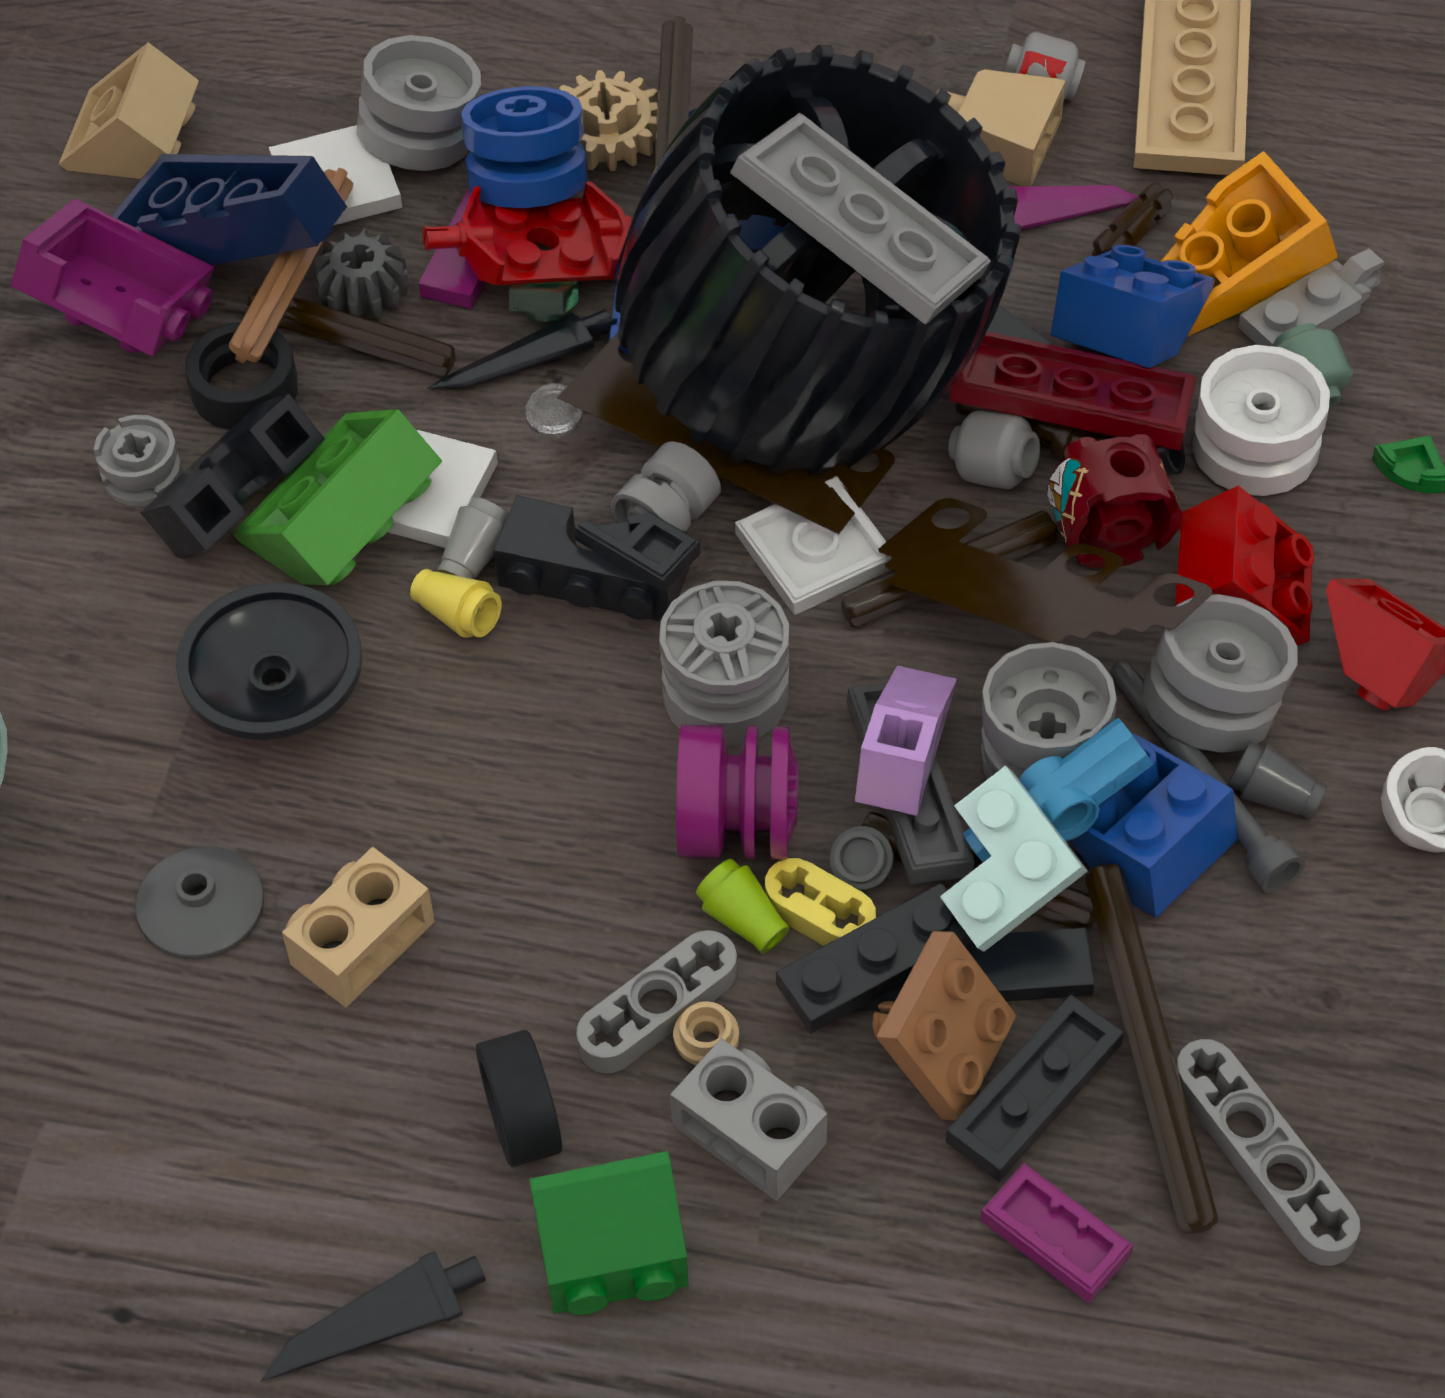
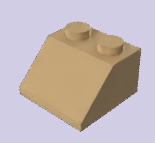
[59,42,199,179]

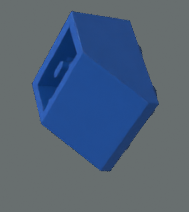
[1050,245,1215,368]
[1070,733,1238,918]

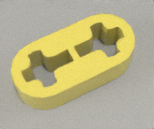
[765,858,876,946]

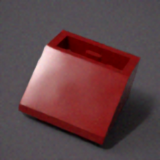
[1175,485,1314,645]

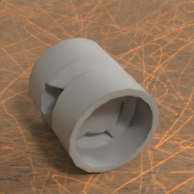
[610,441,721,531]

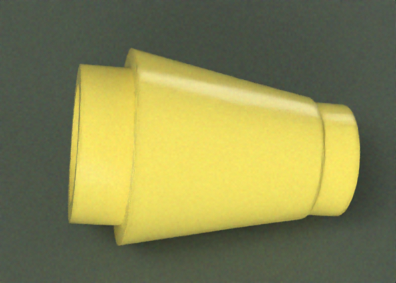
[410,569,502,638]

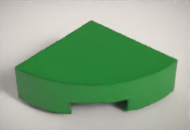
[1372,435,1445,493]

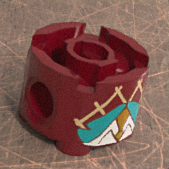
[1047,434,1183,569]

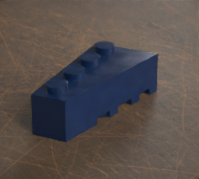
[112,154,347,265]

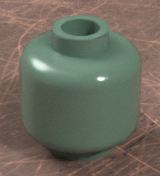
[1273,323,1353,409]

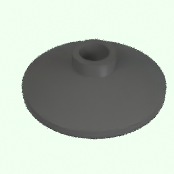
[136,846,264,959]

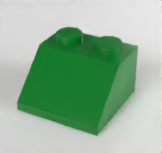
[529,1151,689,1315]

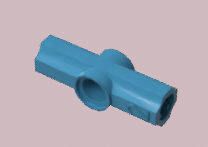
[963,718,1154,862]

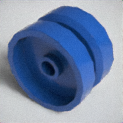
[461,86,588,208]

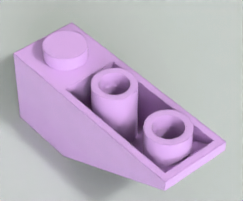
[855,666,957,816]

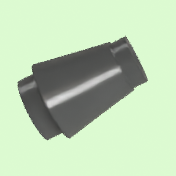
[1228,741,1328,820]

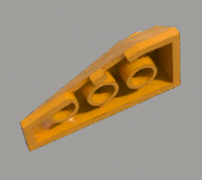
[1160,151,1338,337]

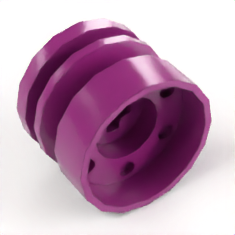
[676,724,799,861]

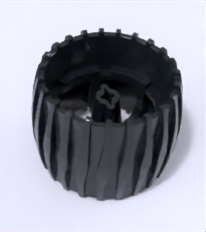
[615,45,1021,475]

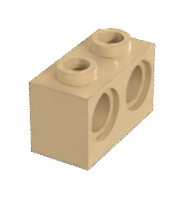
[282,847,435,1008]

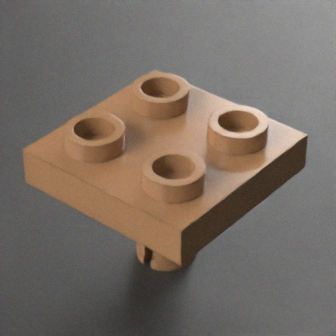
[872,931,1017,1121]

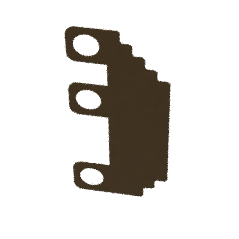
[878,498,1212,643]

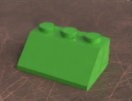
[232,409,442,585]

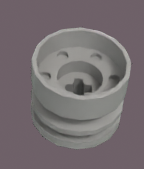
[659,581,789,746]
[981,642,1117,779]

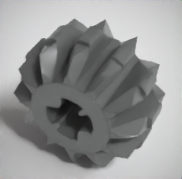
[313,228,409,320]

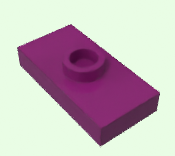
[980,1163,1134,1304]

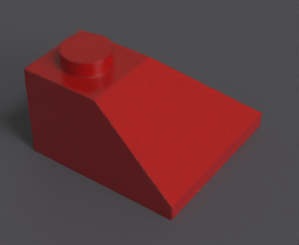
[1326,579,1445,711]

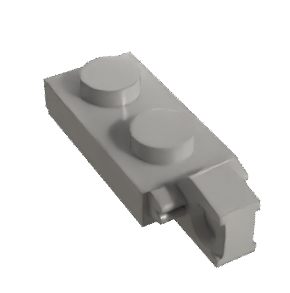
[1238,249,1384,347]

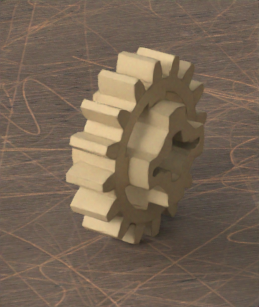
[559,70,658,171]

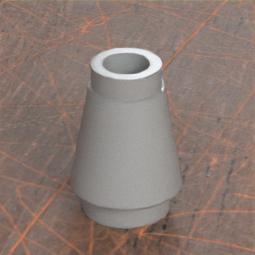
[437,497,508,579]

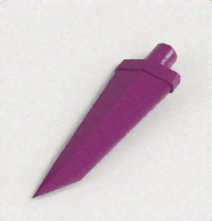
[1008,185,1139,230]

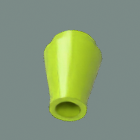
[696,859,790,954]

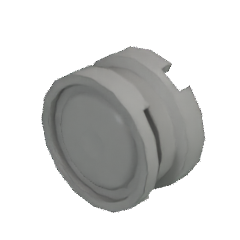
[93,415,183,506]

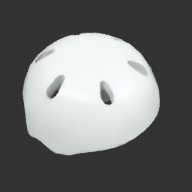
[1381,747,1445,853]

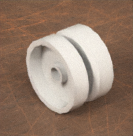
[1192,345,1330,496]

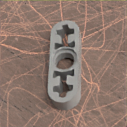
[577,930,737,1073]

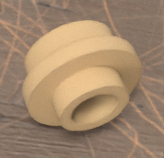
[673,1001,739,1065]

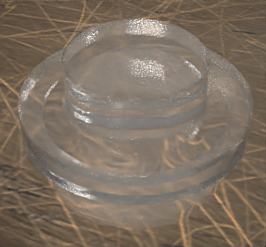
[525,383,583,438]

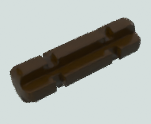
[1092,183,1173,256]

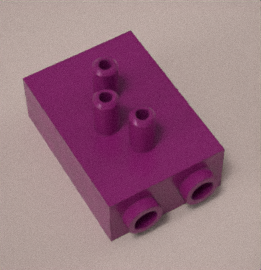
[10,198,214,357]

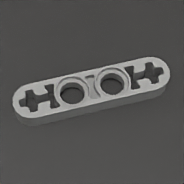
[1176,1039,1361,1266]

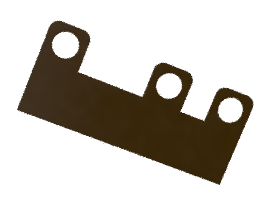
[557,332,895,535]

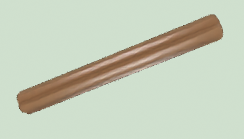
[229,168,353,364]

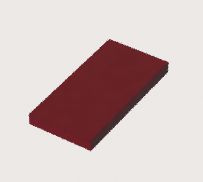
[949,331,1197,451]

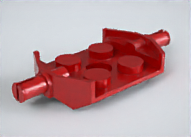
[422,182,633,285]

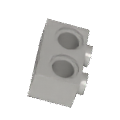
[670,1038,828,1201]

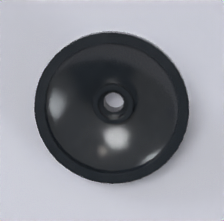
[176,582,362,740]

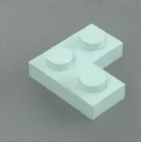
[940,765,1088,952]

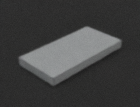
[730,113,991,325]

